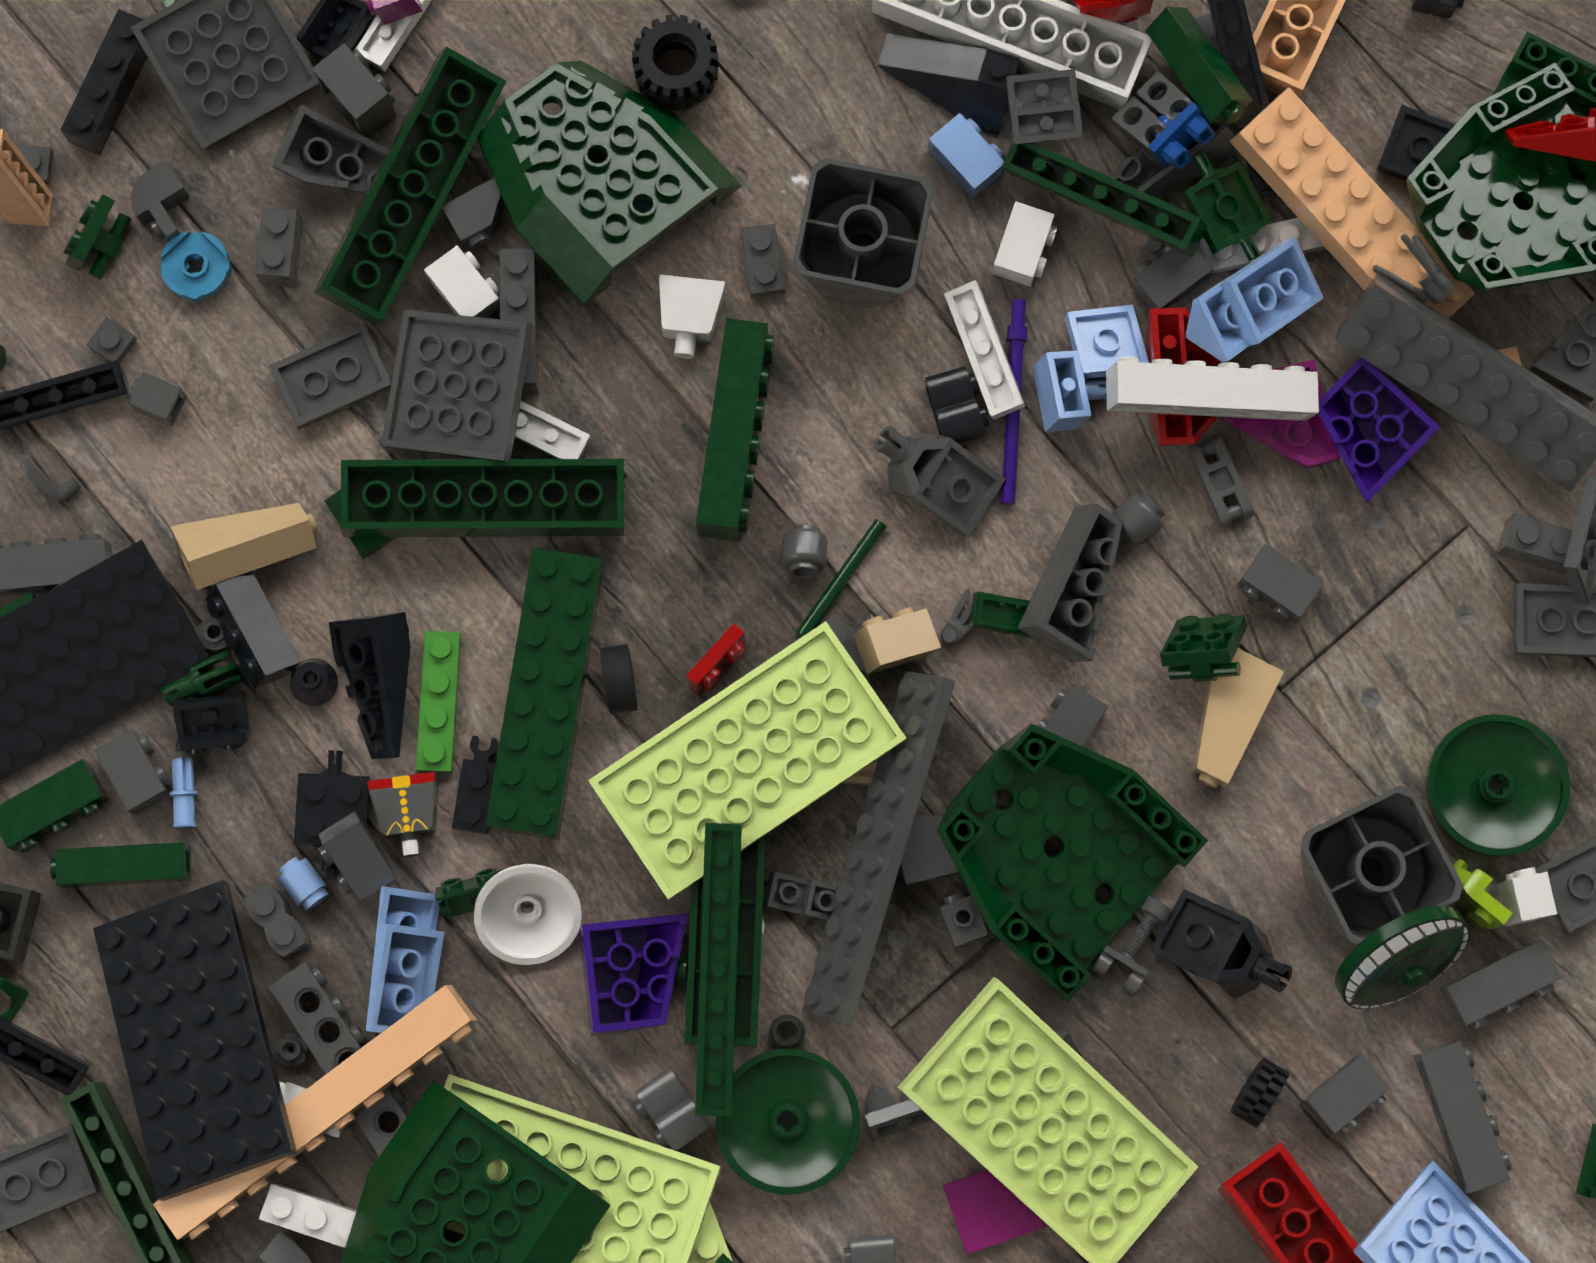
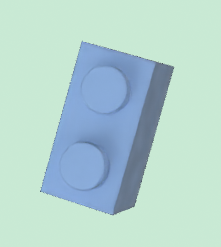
[927,113,1005,199]

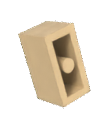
[853,607,941,675]

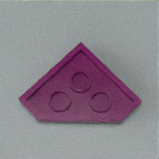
[1220,360,1341,469]

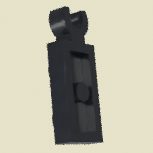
[452,735,498,835]

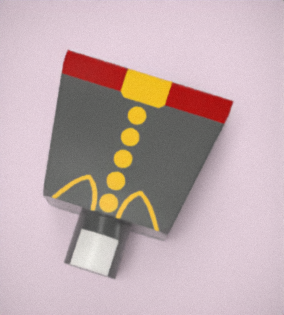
[367,772,439,857]

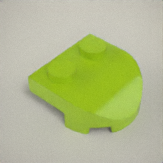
[1453,859,1513,930]

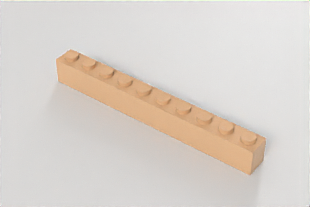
[153,985,477,1240]

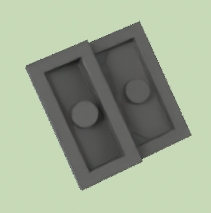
[1006,69,1083,145]

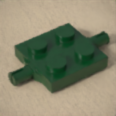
[1180,152,1273,262]

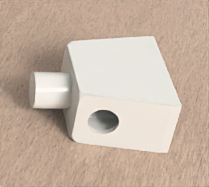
[659,275,726,359]

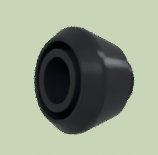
[290,658,338,706]

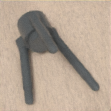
[1373,234,1456,305]

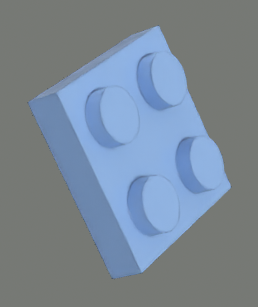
[1064,305,1149,379]

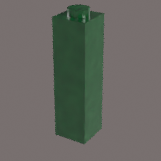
[1145,6,1253,124]
[50,842,191,888]

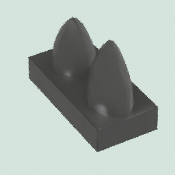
[865,1084,933,1141]

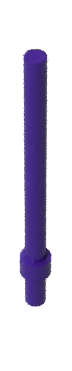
[1001,299,1028,505]

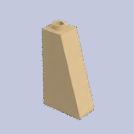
[170,503,318,590]
[1192,648,1284,789]

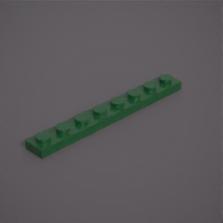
[695,823,742,1117]

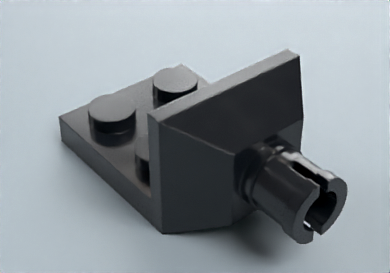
[1151,889,1292,999]

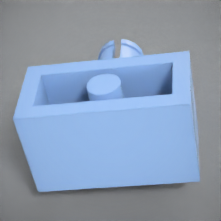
[1032,350,1107,432]

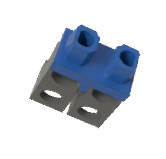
[1111,71,1215,170]

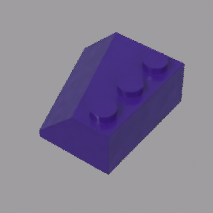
[1318,357,1440,503]
[579,913,689,1036]

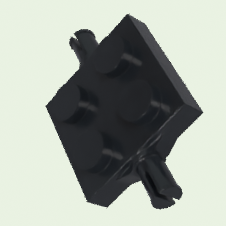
[294,750,370,871]

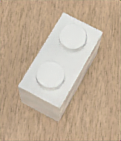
[992,201,1058,287]
[424,245,500,318]
[1497,867,1557,926]

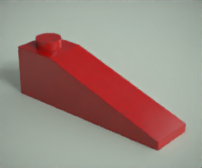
[1505,107,1596,162]

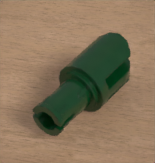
[162,649,244,706]

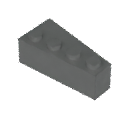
[1018,504,1123,662]

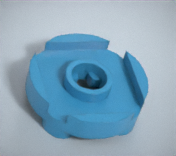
[161,231,232,303]

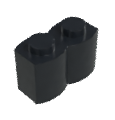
[924,366,989,444]

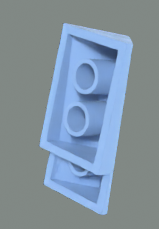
[1185,236,1324,362]
[366,886,445,1033]

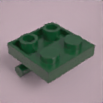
[63,194,132,280]
[1160,613,1247,682]

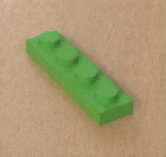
[416,631,461,773]

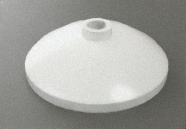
[474,864,582,965]

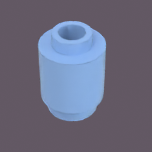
[278,857,329,912]

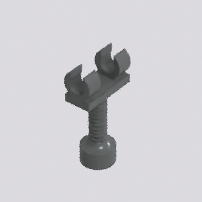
[1091,896,1172,995]

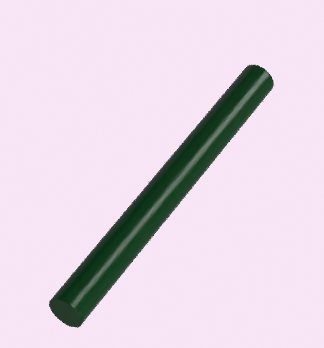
[796,519,887,637]

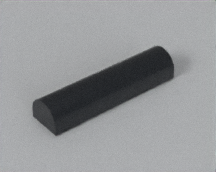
[0,360,129,430]
[0,1017,90,1096]

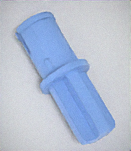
[169,757,198,828]

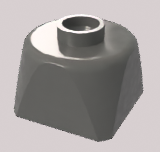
[793,158,934,308]
[1301,786,1463,945]

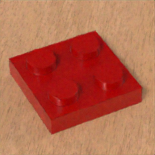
[686,623,746,695]

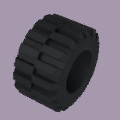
[632,15,719,110]

